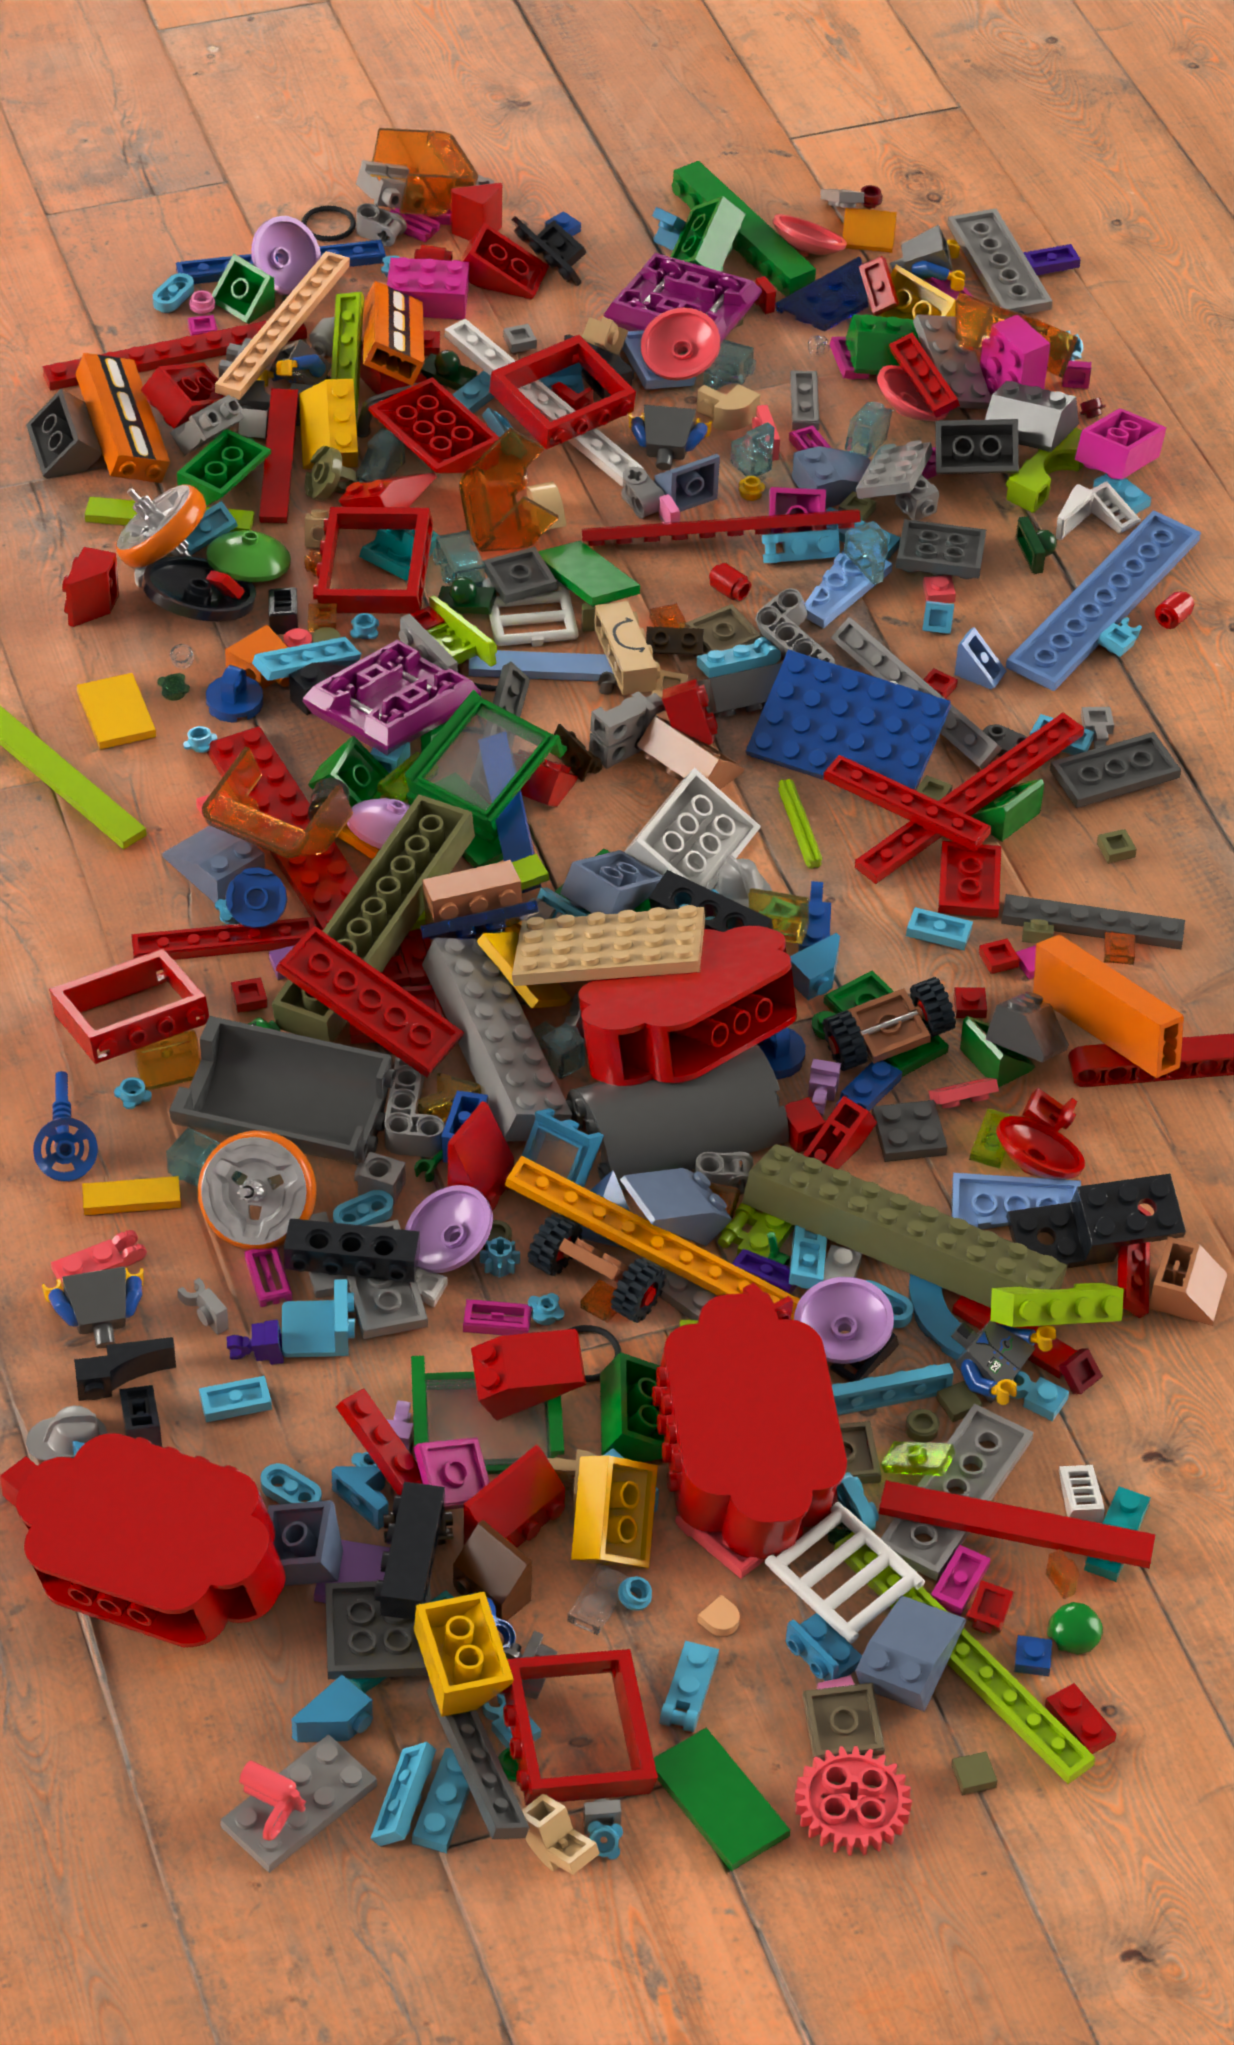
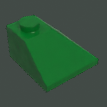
[308,736,393,812]

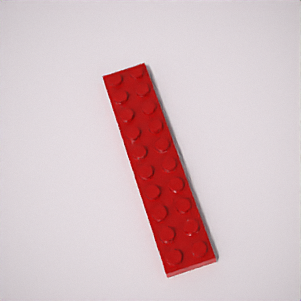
[207,726,359,931]

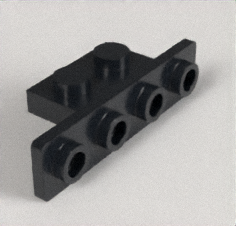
[511,216,587,286]

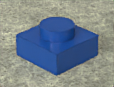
[545,211,581,236]
[1014,1635,1052,1676]

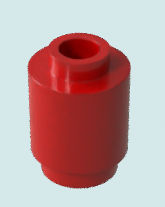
[414,245,453,261]
[709,563,752,601]
[1155,591,1194,629]

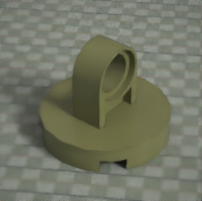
[304,446,357,501]

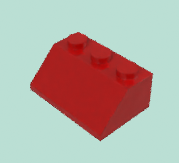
[464,1444,565,1548]

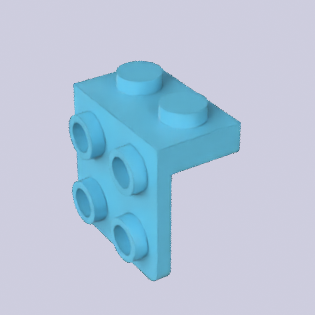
[282,1279,355,1357]

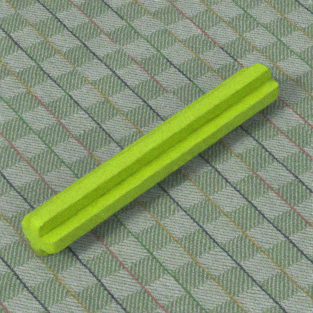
[778,779,822,869]

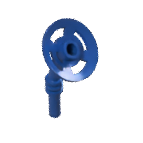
[33,1071,98,1181]

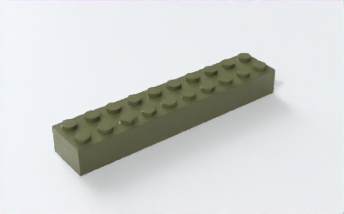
[272,795,475,1043]
[742,1144,1068,1327]

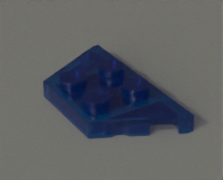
[775,256,868,331]
[420,900,539,939]

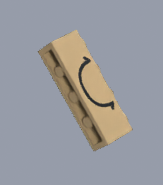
[594,601,661,695]

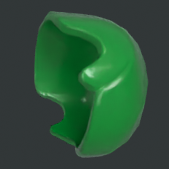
[1047,1602,1103,1655]

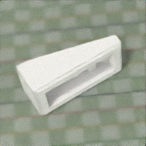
[1091,481,1141,534]
[1056,484,1094,540]
[1059,1465,1105,1523]

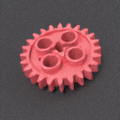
[794,1746,912,1856]

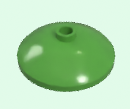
[206,530,291,582]

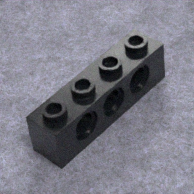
[649,870,773,932]
[284,1218,420,1282]

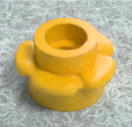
[738,476,765,501]

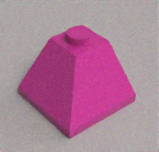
[768,487,826,544]

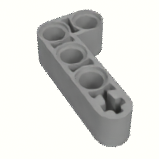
[756,588,836,664]
[384,1056,444,1157]

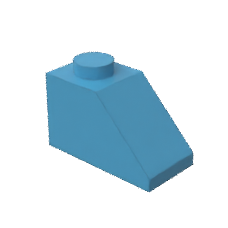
[790,933,840,1000]
[291,1675,373,1742]

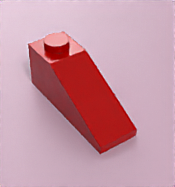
[803,1096,877,1169]

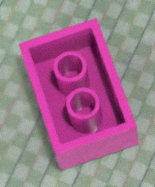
[387,257,469,320]
[985,314,1050,395]
[1075,408,1167,480]

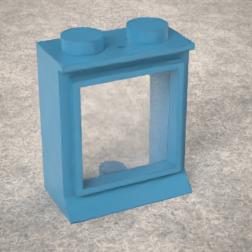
[522,1108,604,1187]

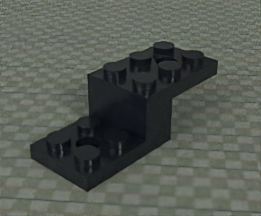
[1006,1173,1186,1268]

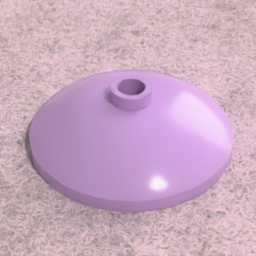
[251,216,321,295]
[347,798,411,849]
[405,1185,493,1273]
[794,1277,894,1364]

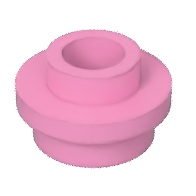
[189,290,215,314]

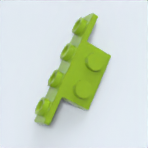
[426,595,497,667]

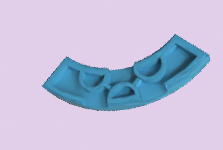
[908,1274,965,1360]

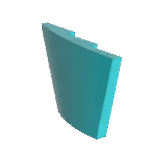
[359,529,441,581]

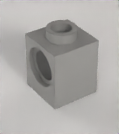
[354,1152,406,1206]

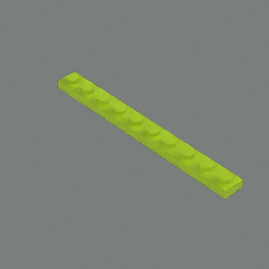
[834,1532,1096,1784]

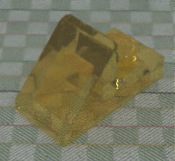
[418,1073,481,1122]

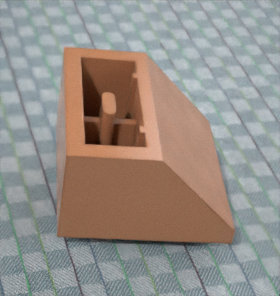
[1149,1236,1227,1326]

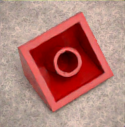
[451,182,503,241]

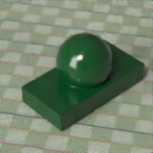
[421,350,477,391]
[1015,516,1057,574]
[438,576,497,614]

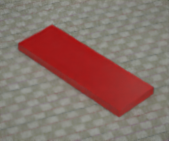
[276,925,464,1078]

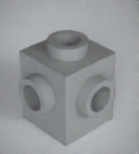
[895,475,939,521]

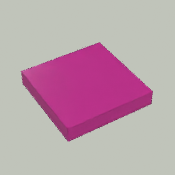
[413,1437,490,1510]

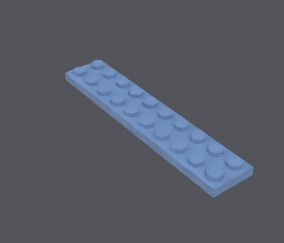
[1006,510,1201,691]

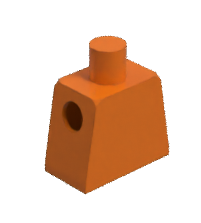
[225,625,289,689]

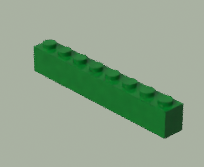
[672,161,816,300]

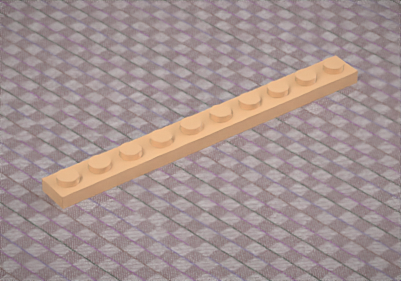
[215,251,350,400]

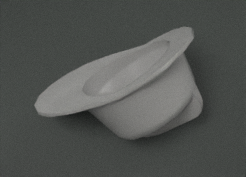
[715,855,773,911]
[26,1405,108,1461]

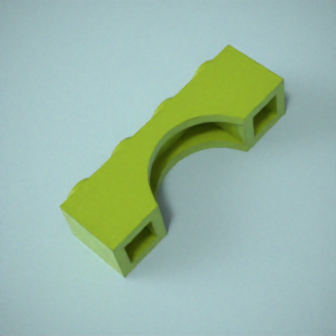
[1006,428,1084,513]
[990,1282,1124,1327]

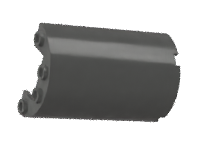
[169,1016,396,1165]
[566,1044,789,1190]

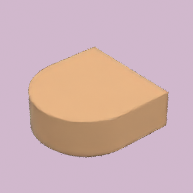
[697,1595,740,1636]

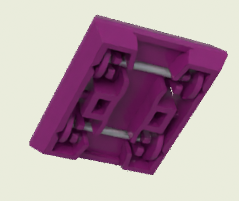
[603,253,762,345]
[303,640,481,755]

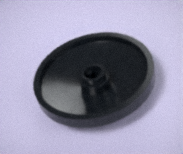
[142,556,256,622]

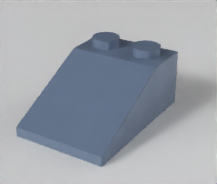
[792,446,871,508]
[162,825,265,903]
[560,850,663,914]
[620,1168,732,1246]
[855,1596,966,1712]

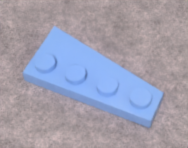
[805,539,892,629]
[951,1173,1081,1229]

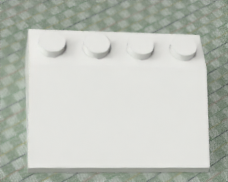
[624,768,761,890]

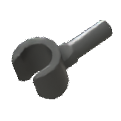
[597,671,618,695]

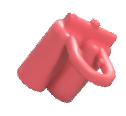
[239,1760,306,1841]

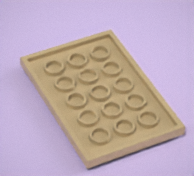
[512,905,705,986]

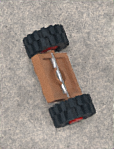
[822,977,956,1071]
[528,1213,666,1323]

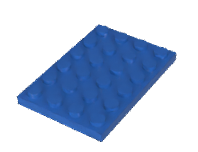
[745,649,951,790]

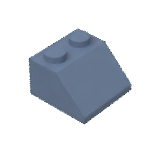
[654,454,720,512]
[268,1500,343,1586]

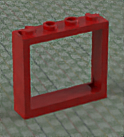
[489,334,636,450]
[313,507,433,614]
[49,949,209,1064]
[499,1649,658,1805]

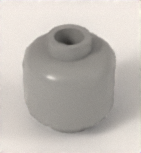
[309,317,335,357]

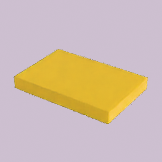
[76,673,156,749]
[477,932,571,1008]

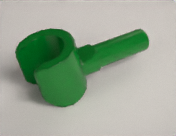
[414,1149,443,1182]
[767,1232,791,1265]

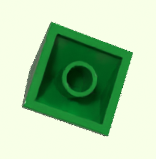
[212,254,275,324]
[971,778,1045,842]
[960,1016,1036,1088]

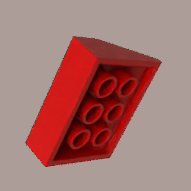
[368,377,501,473]

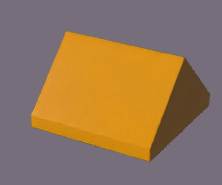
[842,208,897,253]

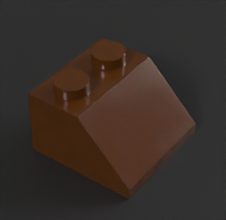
[453,1520,532,1621]

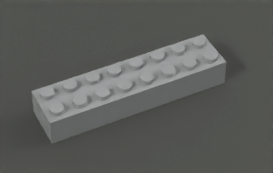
[422,938,572,1141]

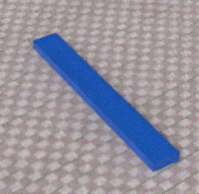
[176,240,386,284]

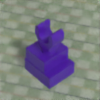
[227,1320,284,1365]

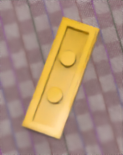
[82,1176,181,1215]

